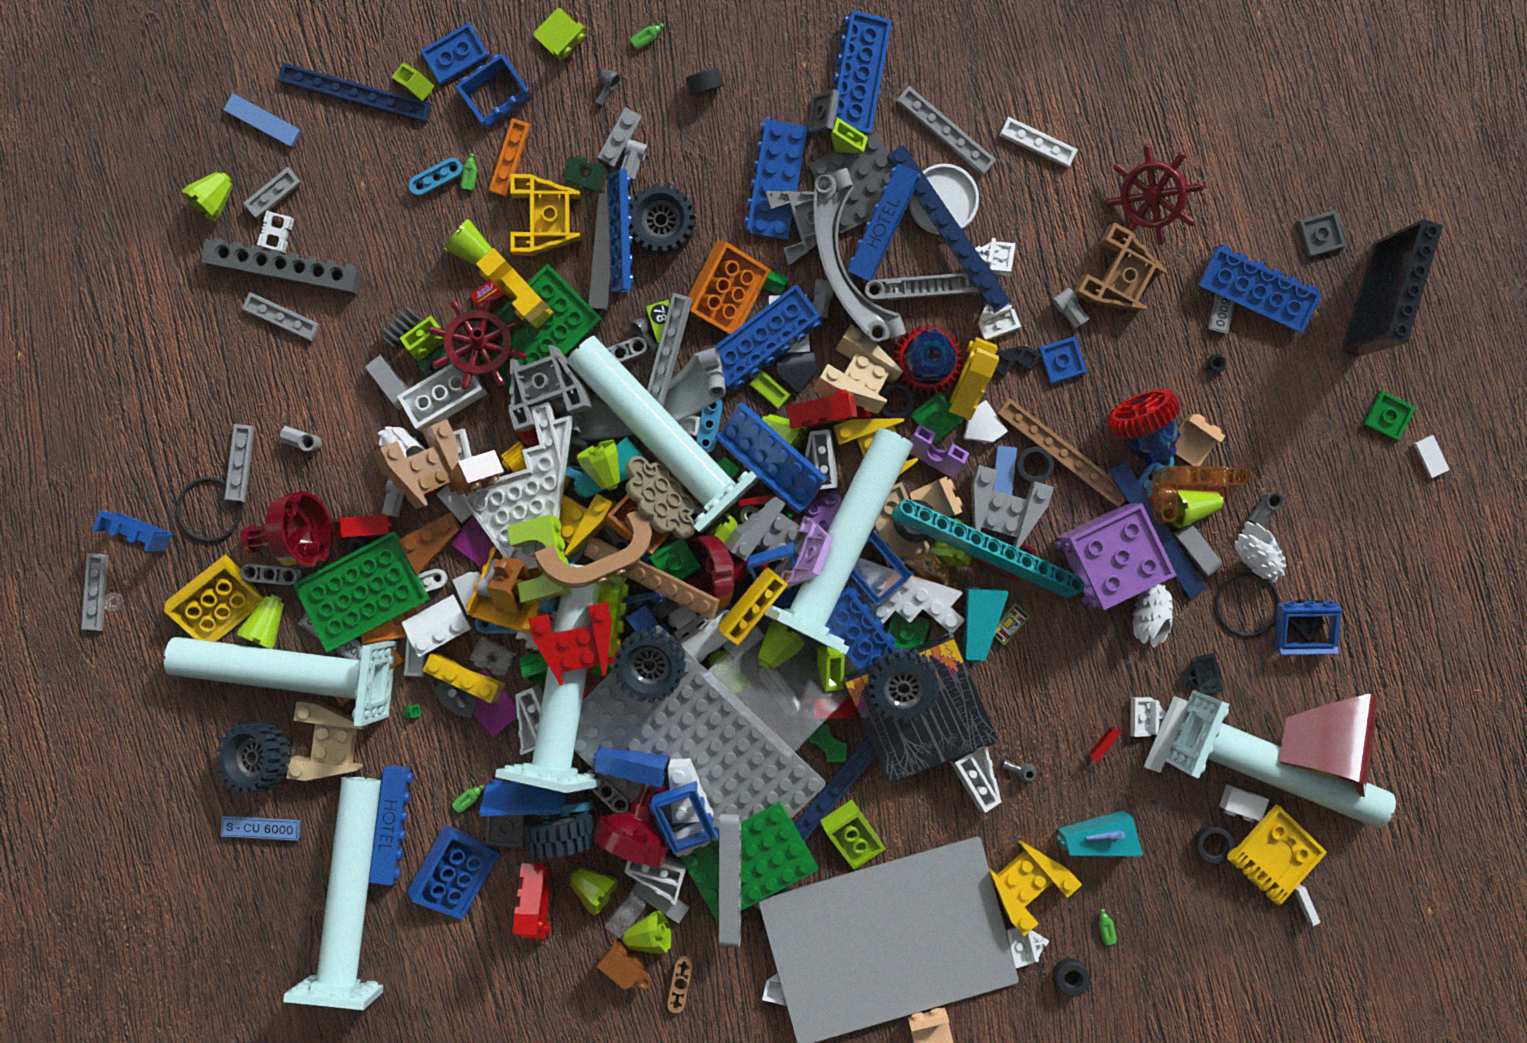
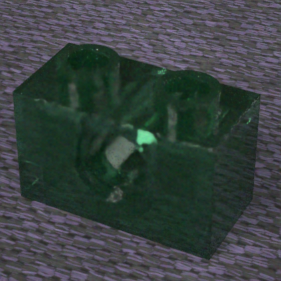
[562,155,608,195]

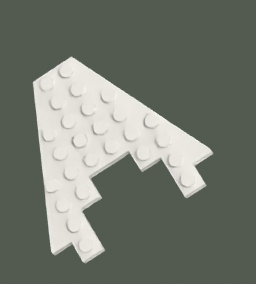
[453,402,573,570]
[828,558,965,674]

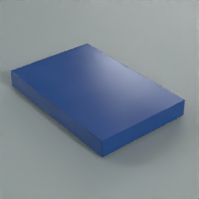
[420,22,490,86]

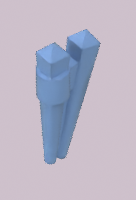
[1086,830,1125,840]

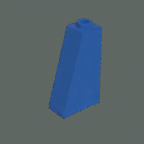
[592,747,669,787]

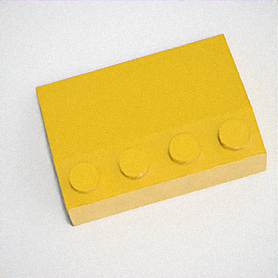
[164,554,264,642]

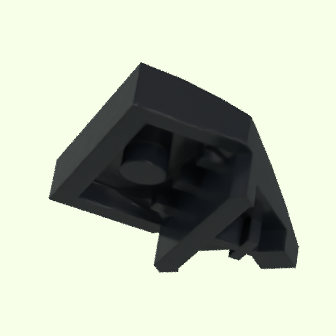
[776,353,816,395]
[1288,599,1325,642]
[1181,652,1224,694]

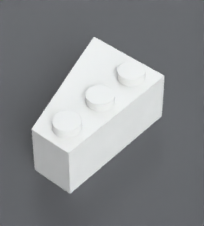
[805,430,838,490]
[679,609,730,662]
[515,684,543,755]
[949,746,1001,813]
[668,758,714,823]
[624,856,686,905]

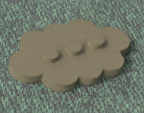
[625,456,696,540]

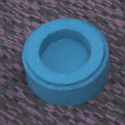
[565,466,582,480]

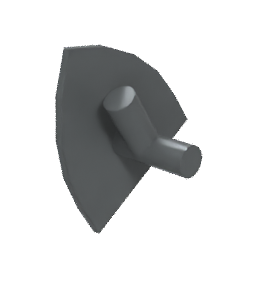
[433,682,476,718]

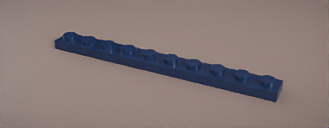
[887,144,1011,314]

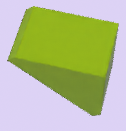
[831,117,868,154]

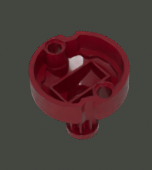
[240,491,333,569]
[682,535,768,611]
[593,783,670,867]

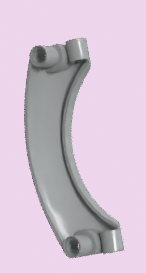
[814,168,906,342]
[552,347,726,440]

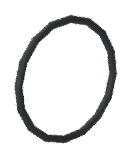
[176,477,242,543]
[1215,572,1280,637]

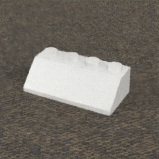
[397,357,488,433]

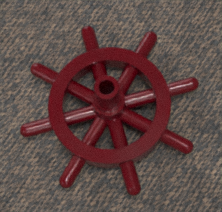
[1105,144,1204,245]
[428,297,527,390]

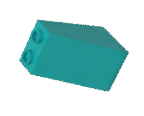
[574,437,651,498]
[961,588,1008,664]
[1056,810,1143,856]

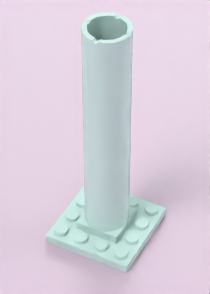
[567,336,759,533]
[764,428,913,654]
[495,563,602,793]
[164,637,397,726]
[1166,690,1396,828]
[283,777,383,1010]

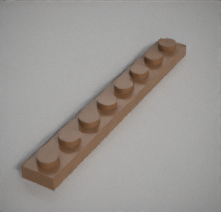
[997,398,1125,508]
[584,536,720,619]

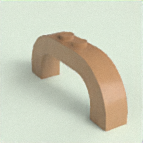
[534,510,652,588]

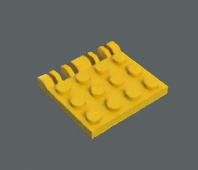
[1227,804,1327,905]

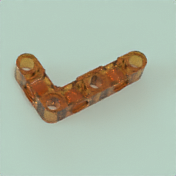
[1153,466,1250,524]

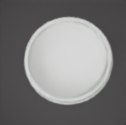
[909,164,979,235]

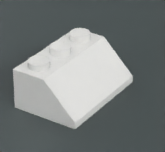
[402,594,472,657]

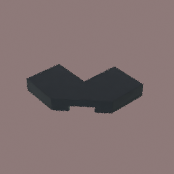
[994,345,1041,378]

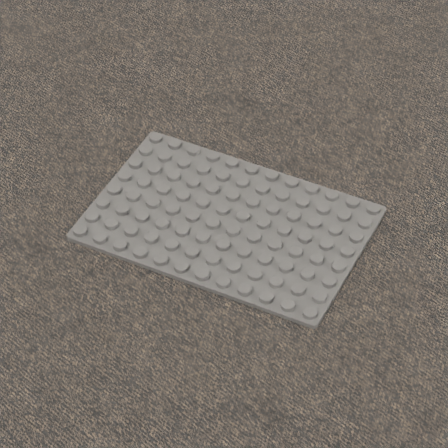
[574,625,826,835]
[759,836,1019,1043]

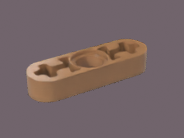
[667,956,693,1013]

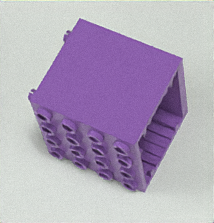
[1055,503,1177,610]

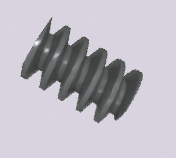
[381,306,422,348]

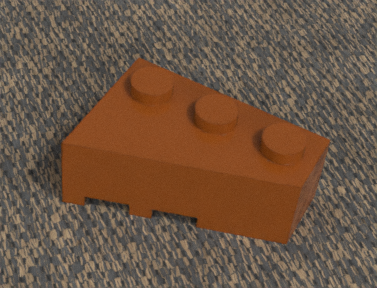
[398,513,462,574]

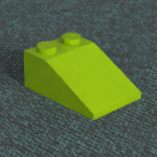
[820,800,886,870]

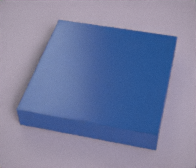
[1038,336,1087,385]

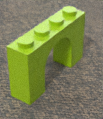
[507,514,572,605]

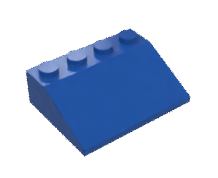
[479,779,566,816]
[407,825,500,920]

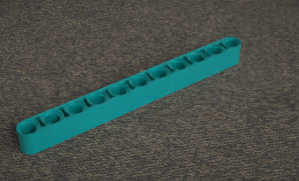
[892,499,1085,598]

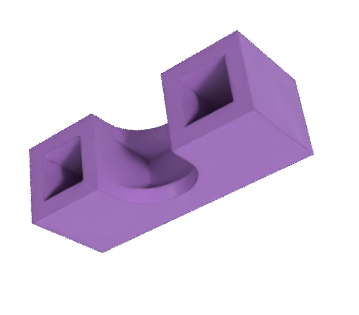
[909,424,969,479]

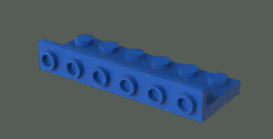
[832,10,892,135]
[744,117,808,241]
[607,169,633,292]
[1197,245,1322,333]
[713,284,824,390]
[715,402,827,513]
[825,585,903,669]

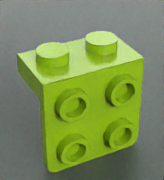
[534,8,587,62]

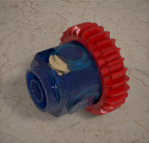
[892,324,964,395]
[1107,388,1181,464]

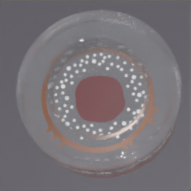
[102,592,124,612]

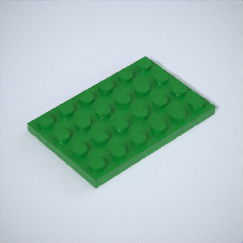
[466,264,602,388]
[293,531,430,653]
[680,800,819,923]

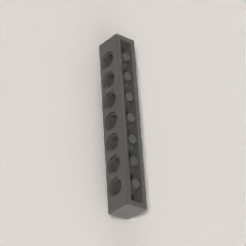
[201,238,362,294]

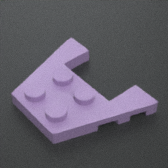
[780,516,833,588]

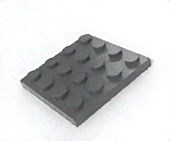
[808,132,894,235]

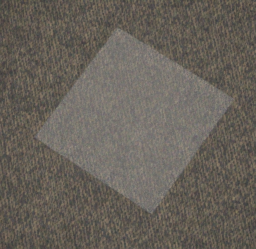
[701,607,851,759]

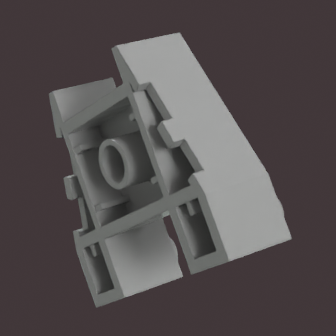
[509,345,593,432]
[971,465,1054,549]
[724,496,807,589]

